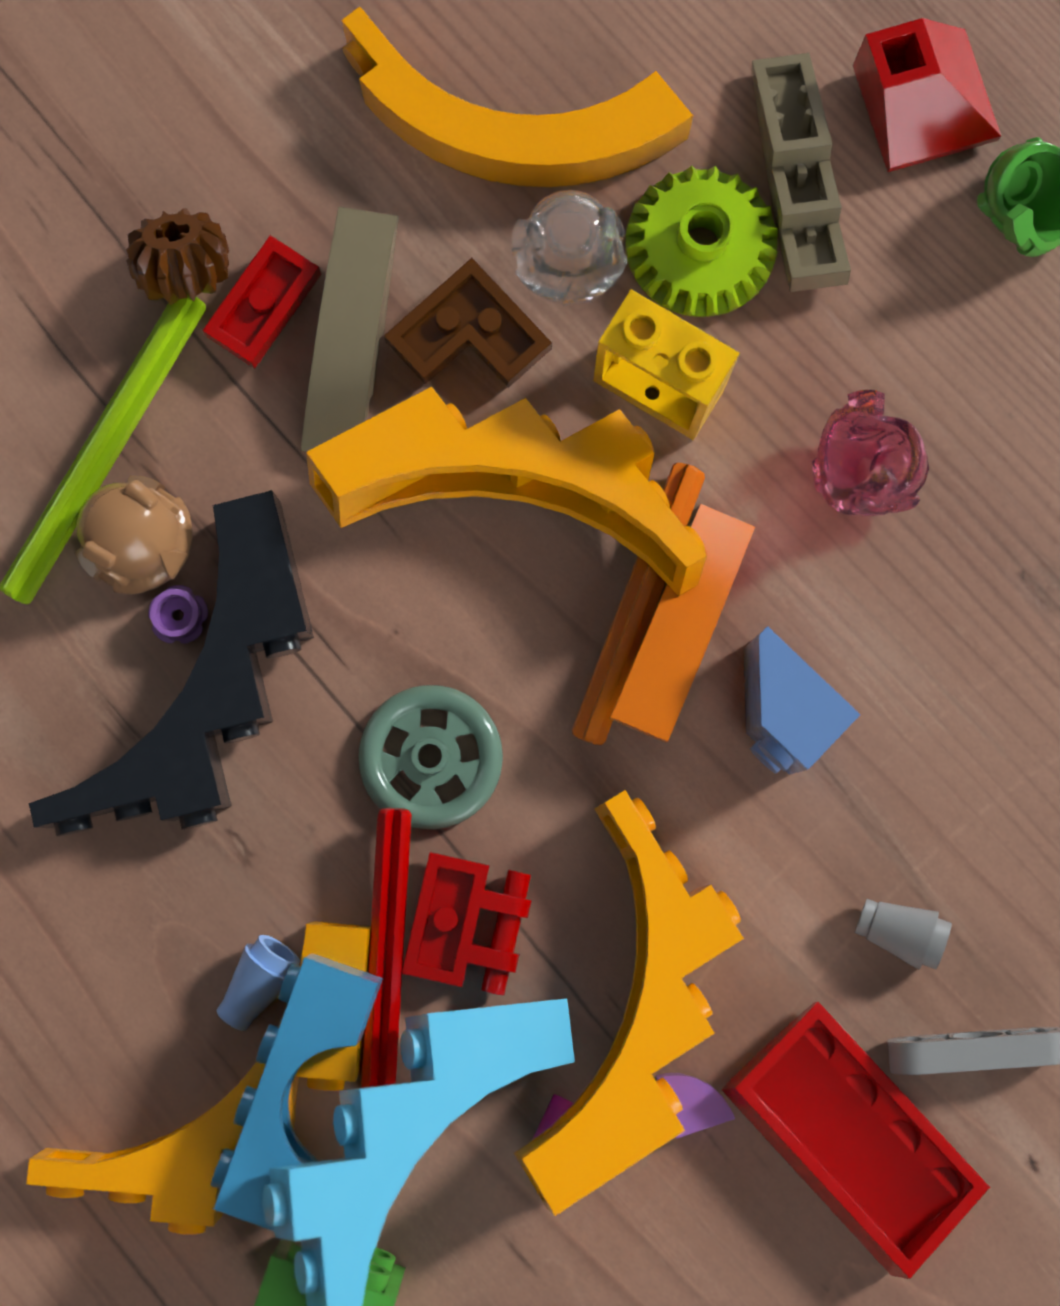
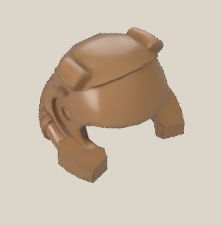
[75,475,193,594]

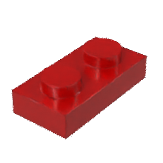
[202,235,321,369]

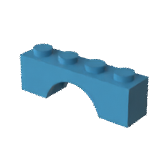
[211,953,383,1231]

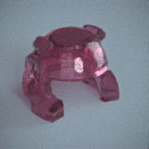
[812,389,929,517]

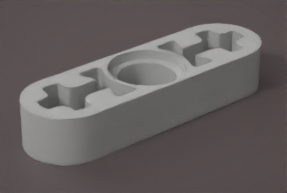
[887,1027,1060,1075]

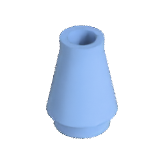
[216,935,300,1031]

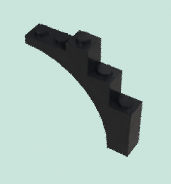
[28,490,314,837]

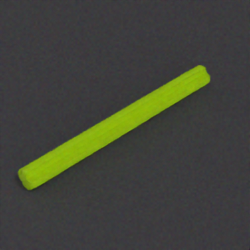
[0,297,206,605]

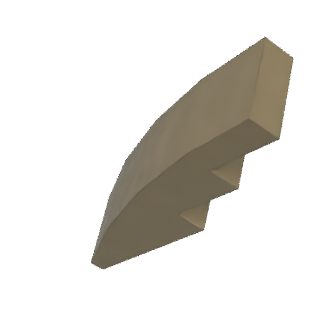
[751,53,851,292]
[300,207,399,452]

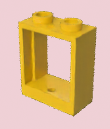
[593,289,740,441]

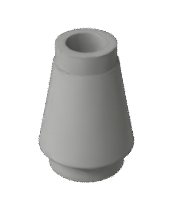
[855,899,952,970]

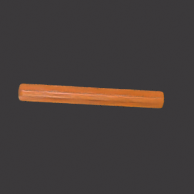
[572,462,705,746]

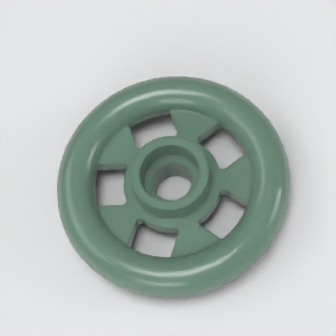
[358,685,503,830]

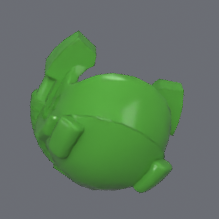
[977,137,1060,257]

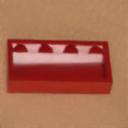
[721,1002,990,1279]

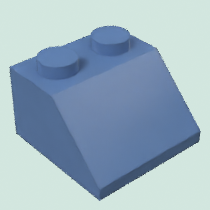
[744,626,861,775]

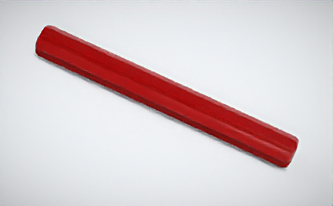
[361,808,412,1088]

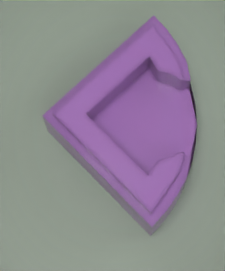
[655,1073,735,1139]

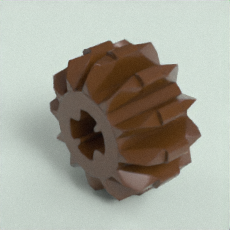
[126,208,230,305]

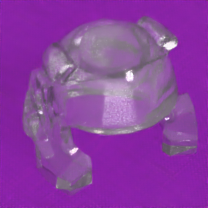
[512,189,628,306]

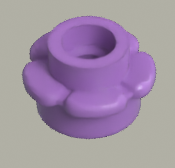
[148,585,208,644]

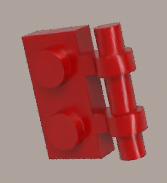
[402,852,532,996]

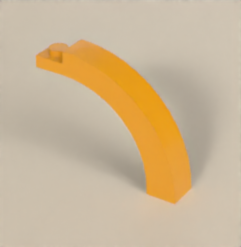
[341,6,693,187]

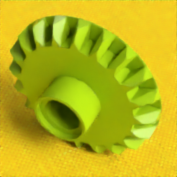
[625,165,778,317]

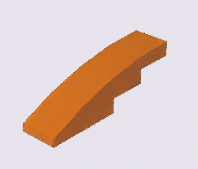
[610,504,755,743]

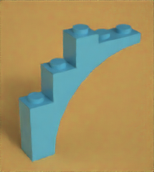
[263,999,575,1306]

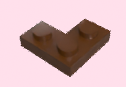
[384,258,552,388]

